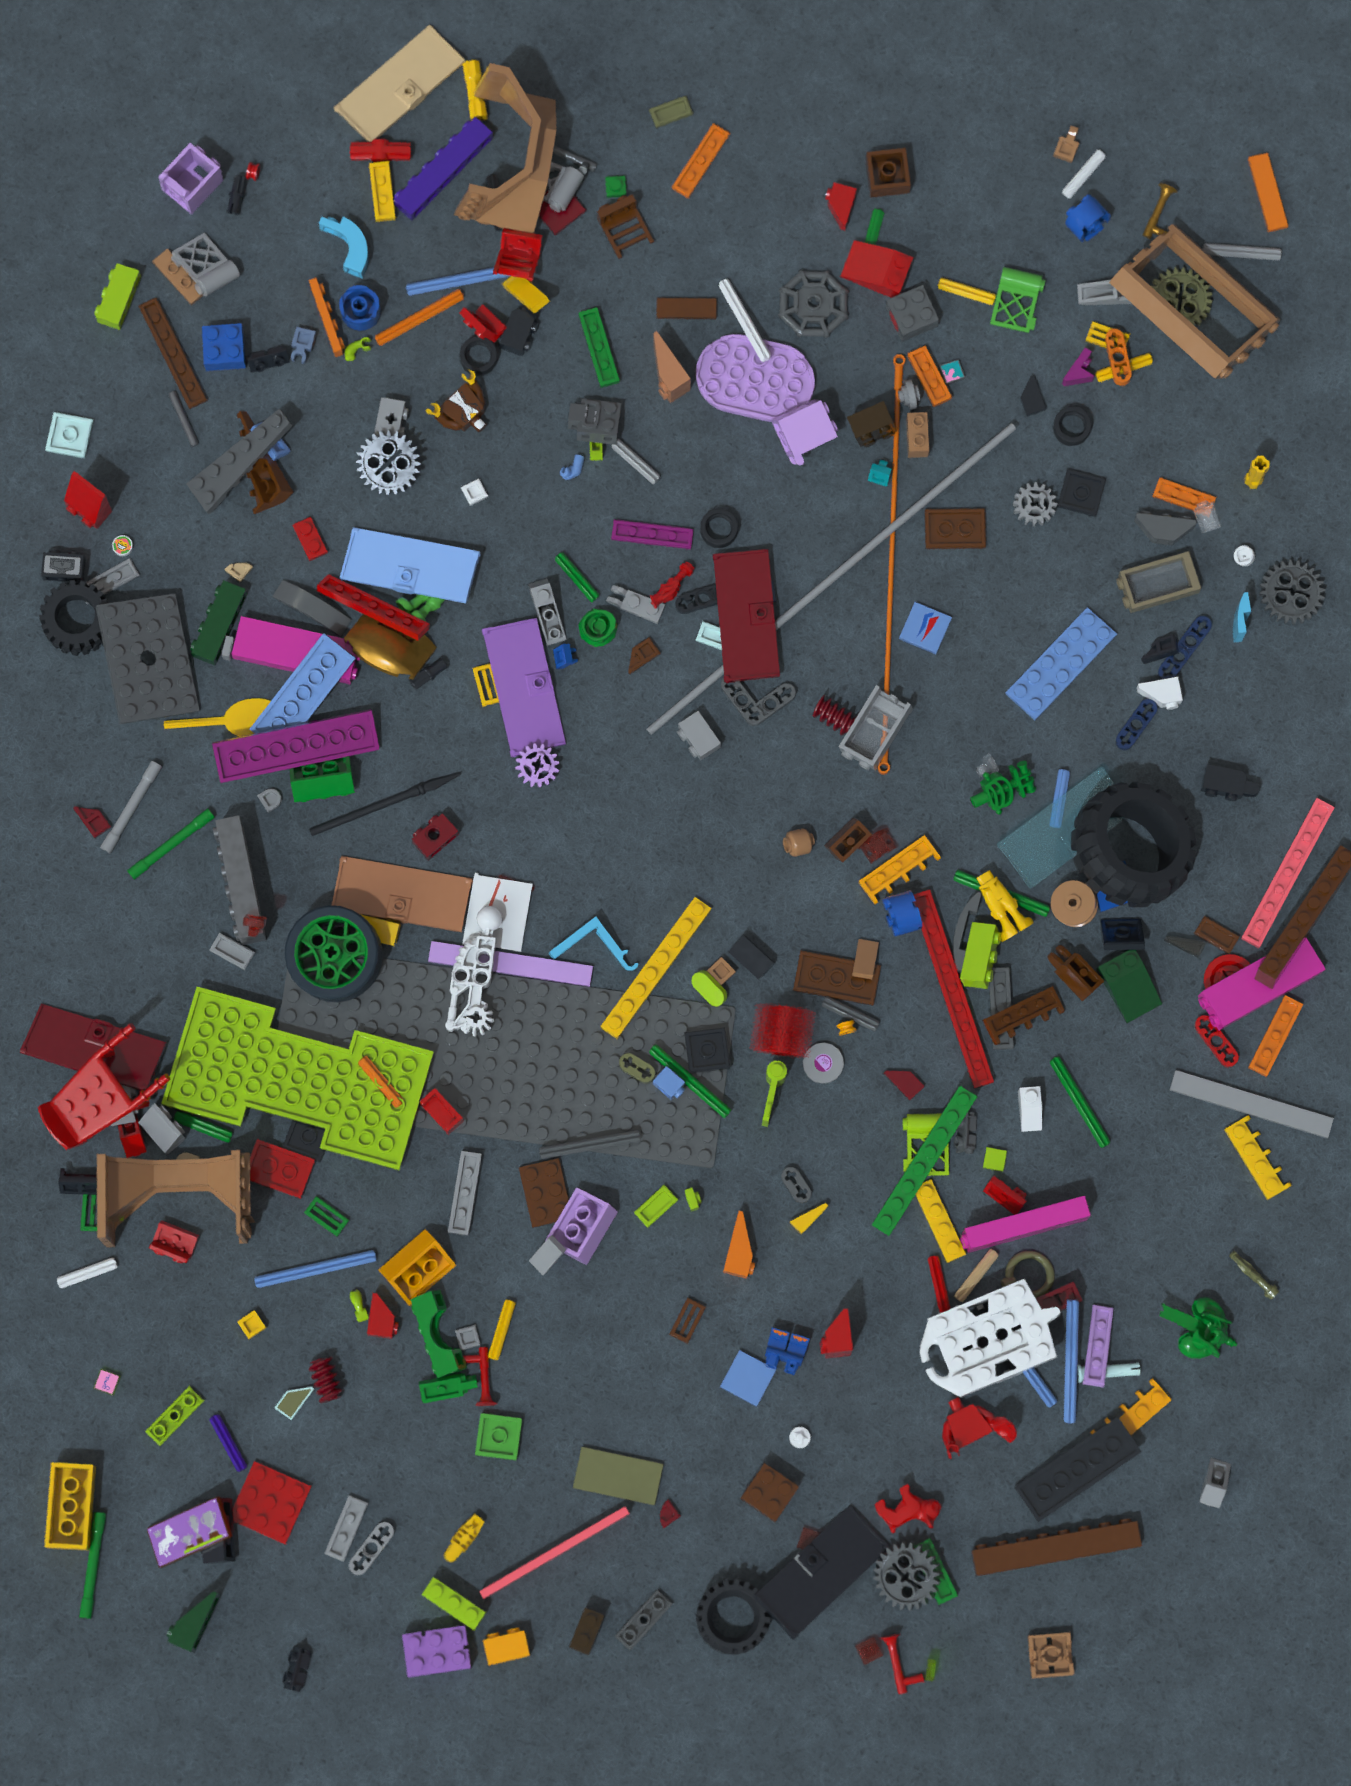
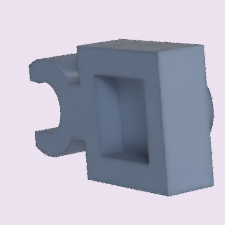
[291,327,316,364]

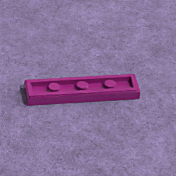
[611,520,693,549]

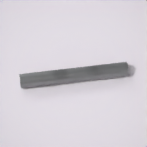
[168,391,199,447]

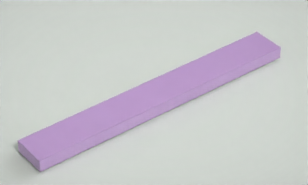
[428,941,593,987]

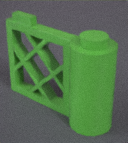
[990,267,1045,333]

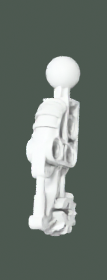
[445,906,502,1036]

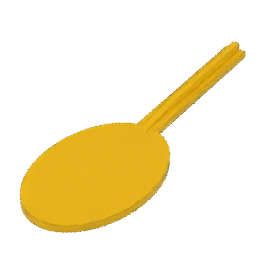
[164,698,271,737]

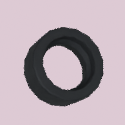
[459,336,498,376]
[1053,406,1092,446]
[700,508,738,548]

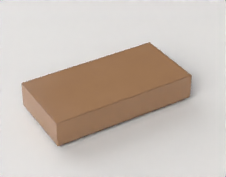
[852,939,879,979]

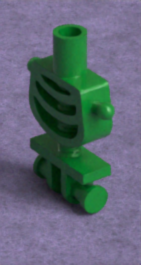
[970,761,1036,815]

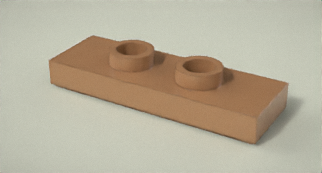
[152,249,204,306]

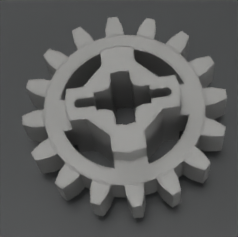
[1013,482,1057,527]

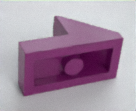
[1062,347,1094,386]

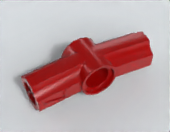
[350,139,411,162]

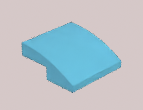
[1233,592,1251,642]

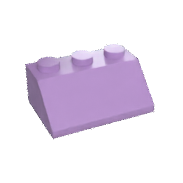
[545,1187,618,1265]

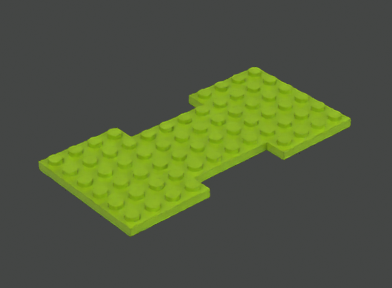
[161,987,434,1171]

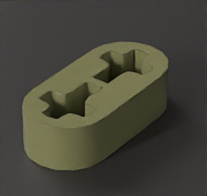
[619,1053,655,1084]

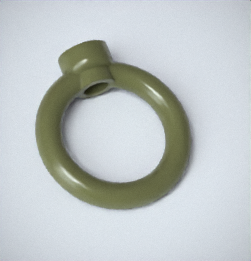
[1000,1251,1054,1299]

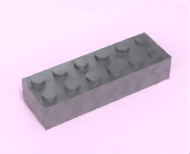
[213,815,266,945]

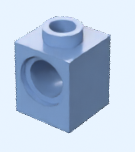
[653,1066,685,1100]

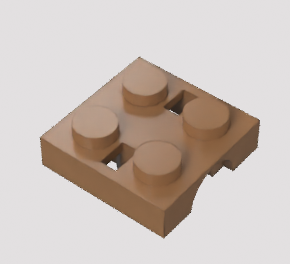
[1028,1633,1074,1679]

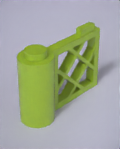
[762,1061,787,1127]
[902,1113,949,1176]

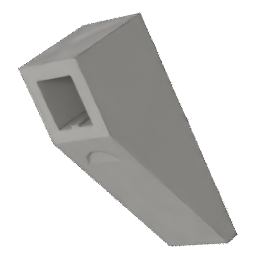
[528,579,566,646]

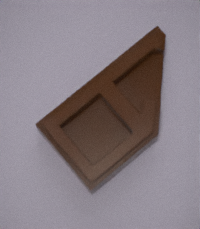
[628,637,661,674]

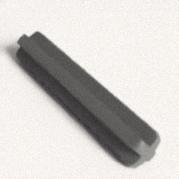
[822,996,879,1031]

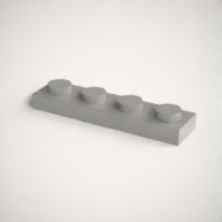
[448,1151,482,1236]

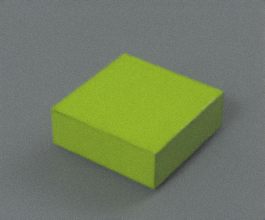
[983,1147,1007,1172]

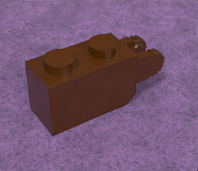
[1047,945,1104,1001]

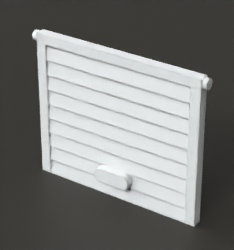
[462,873,533,952]

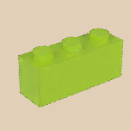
[95,263,141,330]
[960,922,1001,989]
[422,1577,487,1631]

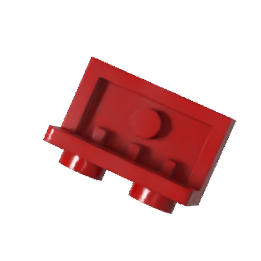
[459,305,506,343]
[149,1220,199,1263]

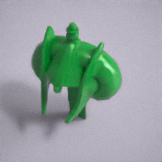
[1159,1297,1237,1359]

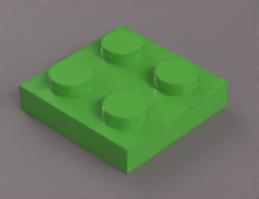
[475,1413,522,1461]

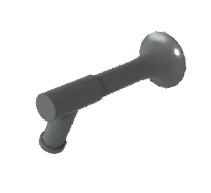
[553,144,597,174]

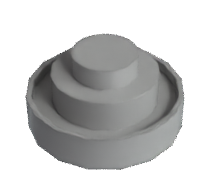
[898,380,920,410]

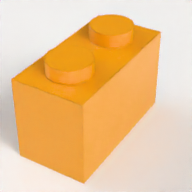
[483,1628,530,1666]

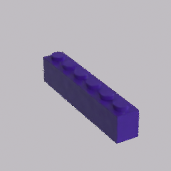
[394,117,493,221]

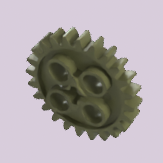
[1151,267,1212,325]

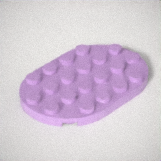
[696,334,815,422]

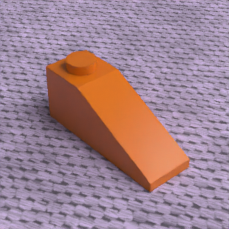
[723,1211,755,1279]

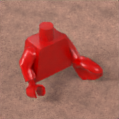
[942,1397,1017,1459]

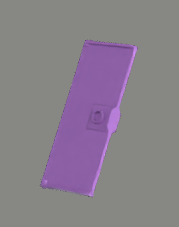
[482,618,566,757]

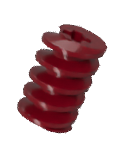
[813,694,858,736]
[309,1357,343,1403]

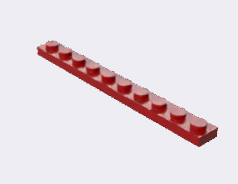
[914,890,994,1089]

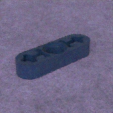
[1115,699,1158,750]

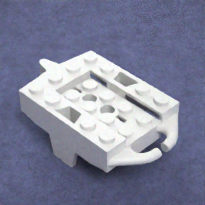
[920,1279,1061,1397]

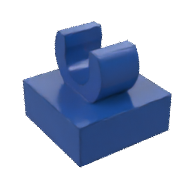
[553,644,578,669]

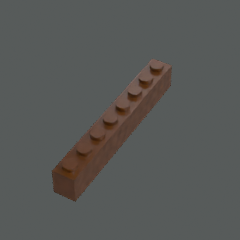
[1255,845,1351,989]
[971,1518,1142,1576]

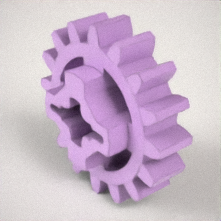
[515,743,559,788]

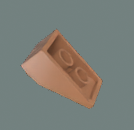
[653,331,691,403]

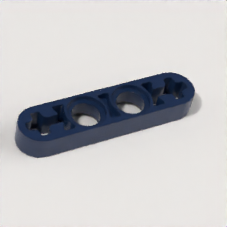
[1158,616,1212,680]

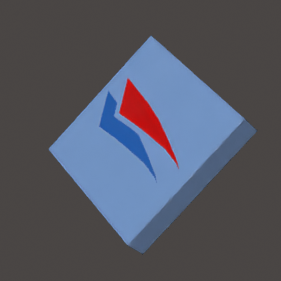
[899,602,952,654]

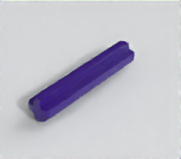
[210,1414,247,1472]

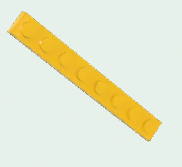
[601,897,712,1039]

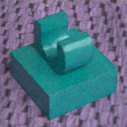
[868,459,892,486]

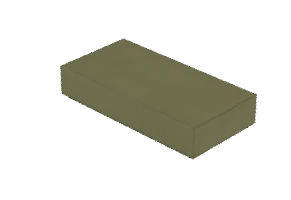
[649,96,693,128]

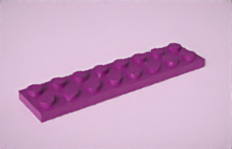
[212,709,380,783]

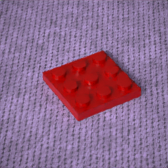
[233,1461,311,1545]

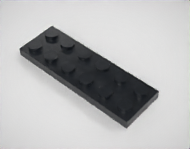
[1014,1417,1142,1522]

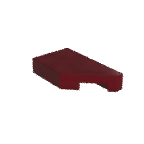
[884,1071,925,1101]

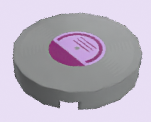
[803,1043,844,1084]

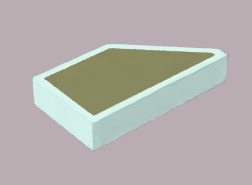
[275,1387,314,1421]

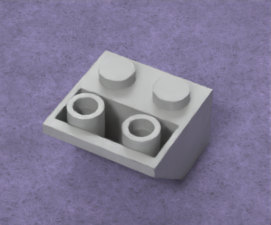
[138,1103,186,1155]

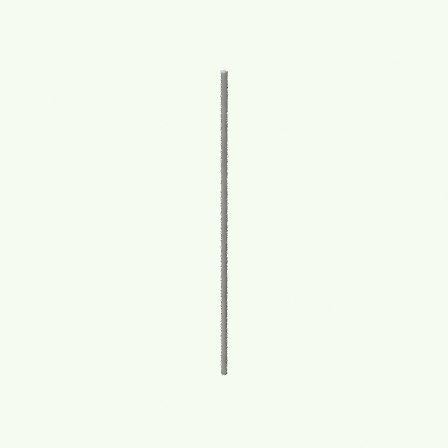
[646,423,1016,735]

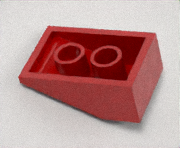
[840,240,913,298]
[64,471,112,529]

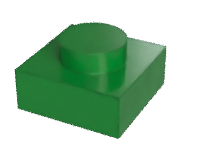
[605,176,626,198]

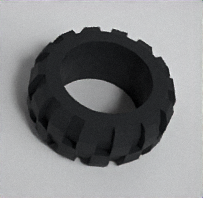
[1071,782,1196,908]

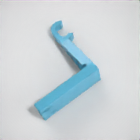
[549,917,639,971]

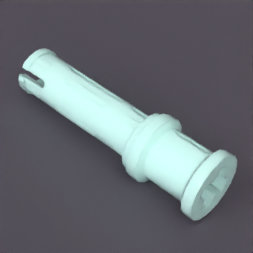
[1077,1362,1140,1383]

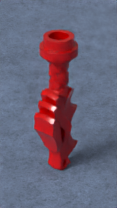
[650,562,694,609]

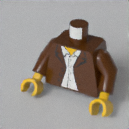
[426,369,487,432]

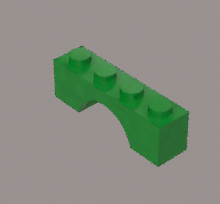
[410,1290,467,1378]

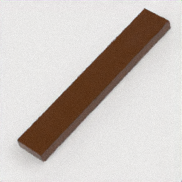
[138,297,207,410]

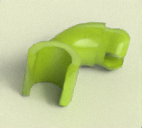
[344,337,371,361]
[350,1289,368,1322]

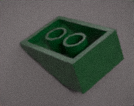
[1096,950,1162,1023]
[166,1591,221,1653]

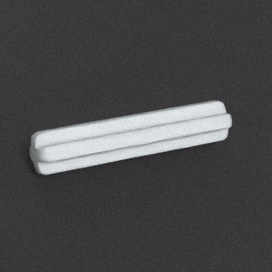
[1062,150,1105,199]
[57,1258,117,1288]

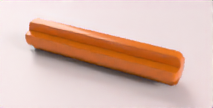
[358,1056,404,1108]

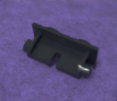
[246,345,289,373]
[283,1647,311,1692]

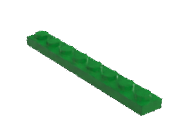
[872,1086,978,1236]

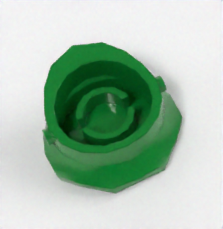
[578,609,618,647]

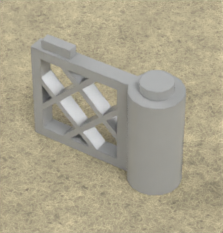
[543,162,584,212]
[171,233,240,297]

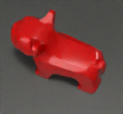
[874,1484,942,1533]

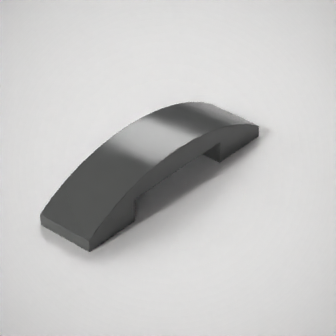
[272,580,351,637]
[952,892,982,974]

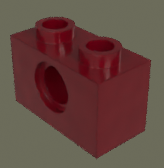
[412,813,459,861]

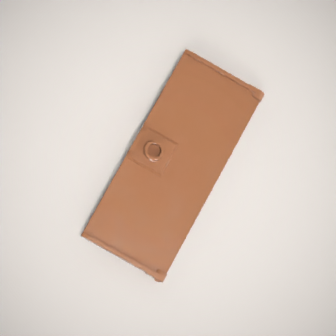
[332,856,473,933]

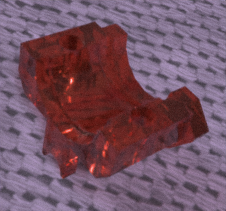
[858,828,897,864]

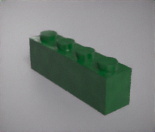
[190,580,247,666]

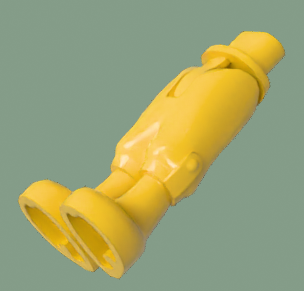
[976,870,1034,942]

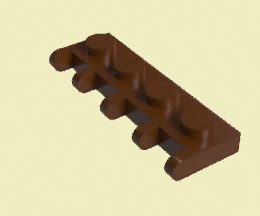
[983,986,1065,1045]

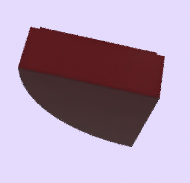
[660,1499,681,1529]

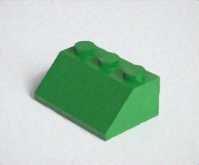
[289,756,355,802]

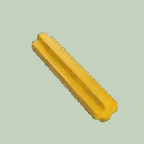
[938,278,996,305]
[1095,353,1153,382]
[488,1300,515,1360]

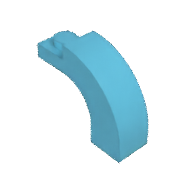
[319,217,369,279]

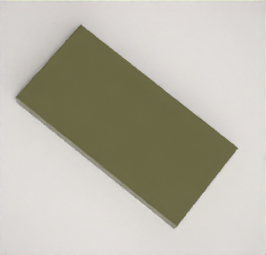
[573,1447,663,1506]

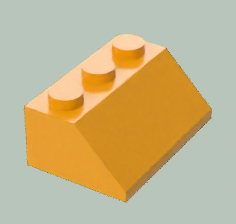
[379,1229,456,1306]

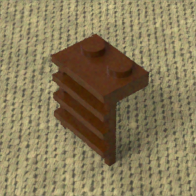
[597,194,654,259]

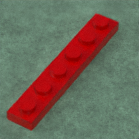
[317,574,429,641]

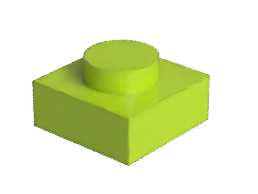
[685,1187,701,1212]

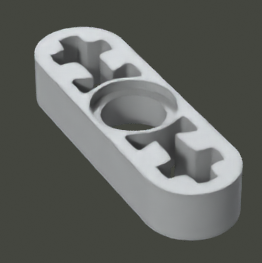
[349,1522,394,1575]

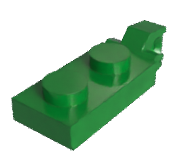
[419,1374,478,1403]

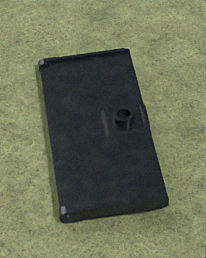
[754,1506,889,1640]

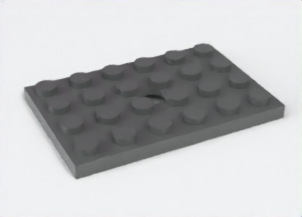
[96,594,199,724]

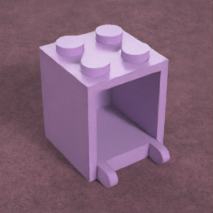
[158,143,223,214]
[771,399,838,465]

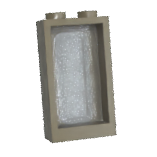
[1116,551,1201,613]

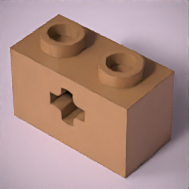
[906,412,929,458]

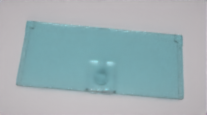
[997,766,1125,889]

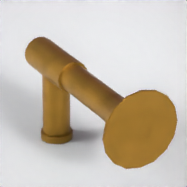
[1142,183,1177,239]

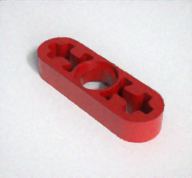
[1194,1015,1239,1068]

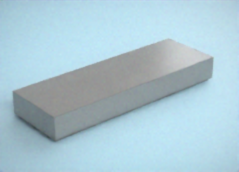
[85,558,140,605]
[324,1495,368,1562]

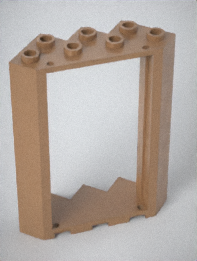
[1109,224,1281,379]

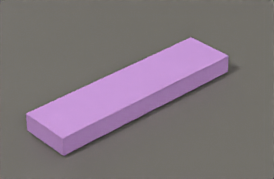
[1083,1305,1113,1387]

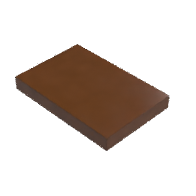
[925,509,986,549]

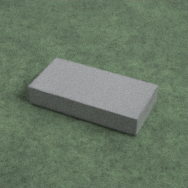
[209,933,255,970]
[529,1235,566,1275]

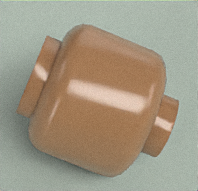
[783,828,815,857]

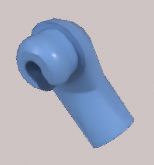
[560,455,585,480]

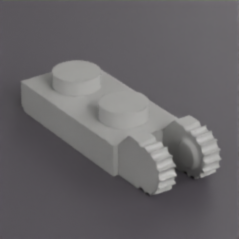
[606,585,665,624]

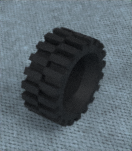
[39,580,108,656]
[696,1579,770,1655]

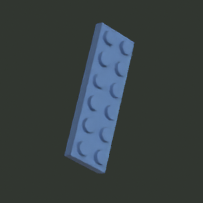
[1005,607,1117,720]
[250,633,356,733]

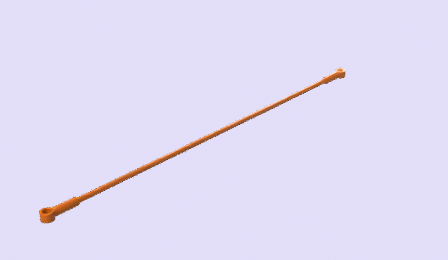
[877,354,905,775]

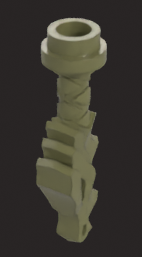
[1229,1251,1279,1300]

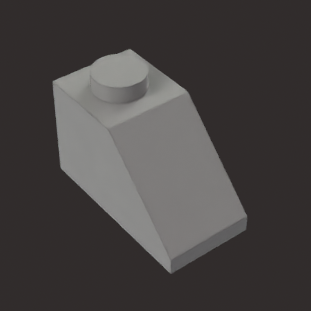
[1199,1458,1231,1508]

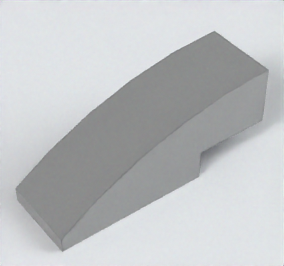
[1078,280,1132,305]

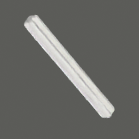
[719,279,771,362]

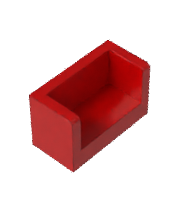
[420,1088,464,1135]

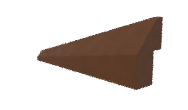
[237,411,293,514]

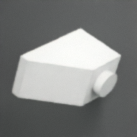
[1137,677,1183,710]
[1018,1086,1042,1132]

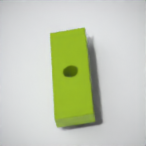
[145,1386,204,1446]

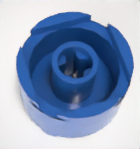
[1065,194,1111,242]
[339,285,381,331]
[882,890,922,936]

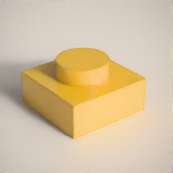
[237,1310,266,1340]

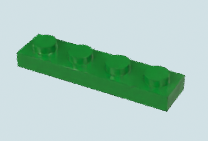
[578,307,620,388]

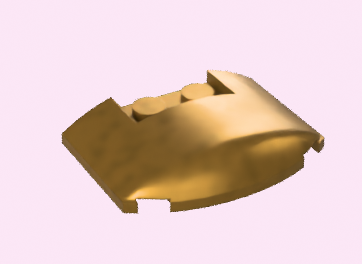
[344,614,437,679]

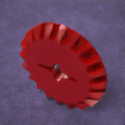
[1203,954,1250,989]

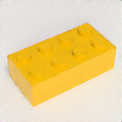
[44,1462,96,1551]

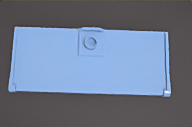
[340,527,481,604]

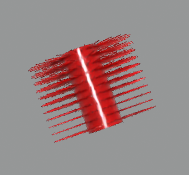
[749,1003,815,1059]

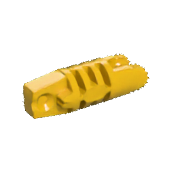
[444,1514,484,1562]

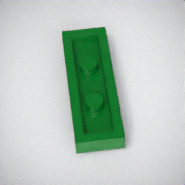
[915,1539,958,1605]

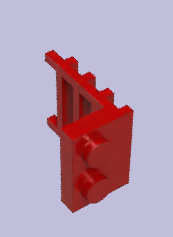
[493,228,542,281]

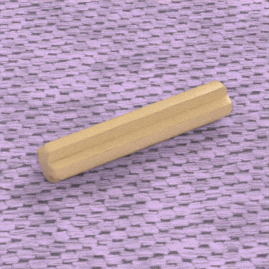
[954,1249,998,1302]

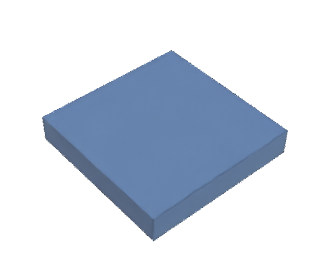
[720,1350,776,1407]

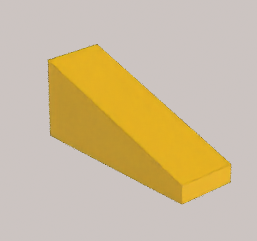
[789,1203,829,1235]

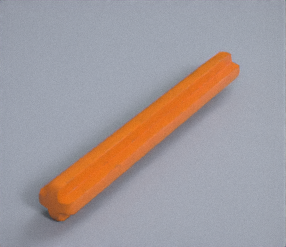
[375,289,464,346]

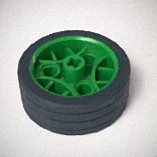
[284,905,383,1002]

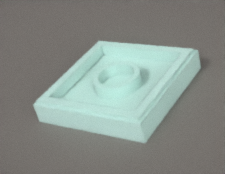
[45,412,93,458]

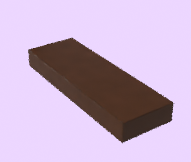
[657,298,716,319]

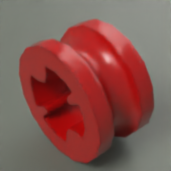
[246,162,260,181]

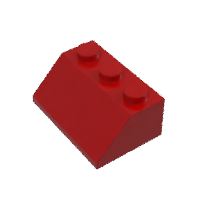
[820,1308,853,1359]

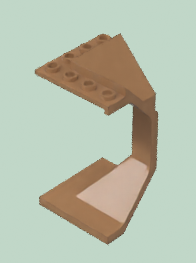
[454,63,556,233]
[97,1150,256,1247]

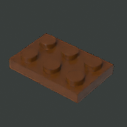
[519,1158,569,1228]

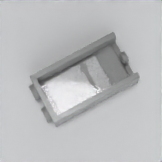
[839,685,913,771]

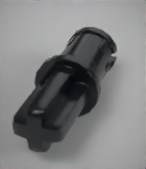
[226,175,246,215]
[409,657,448,690]

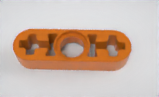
[1105,329,1132,386]

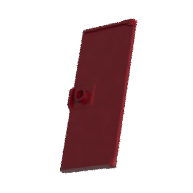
[713,549,780,683]
[20,1003,166,1091]

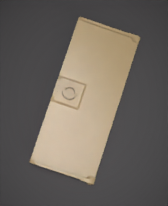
[334,25,465,142]

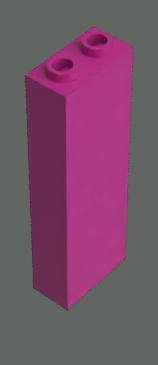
[231,616,361,685]
[1198,938,1326,1031]
[960,1196,1090,1253]

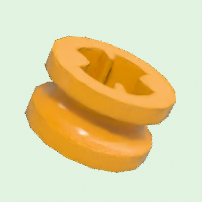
[836,1020,857,1036]

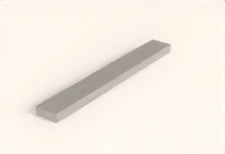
[1170,1070,1334,1139]

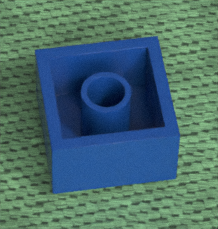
[202,323,246,371]

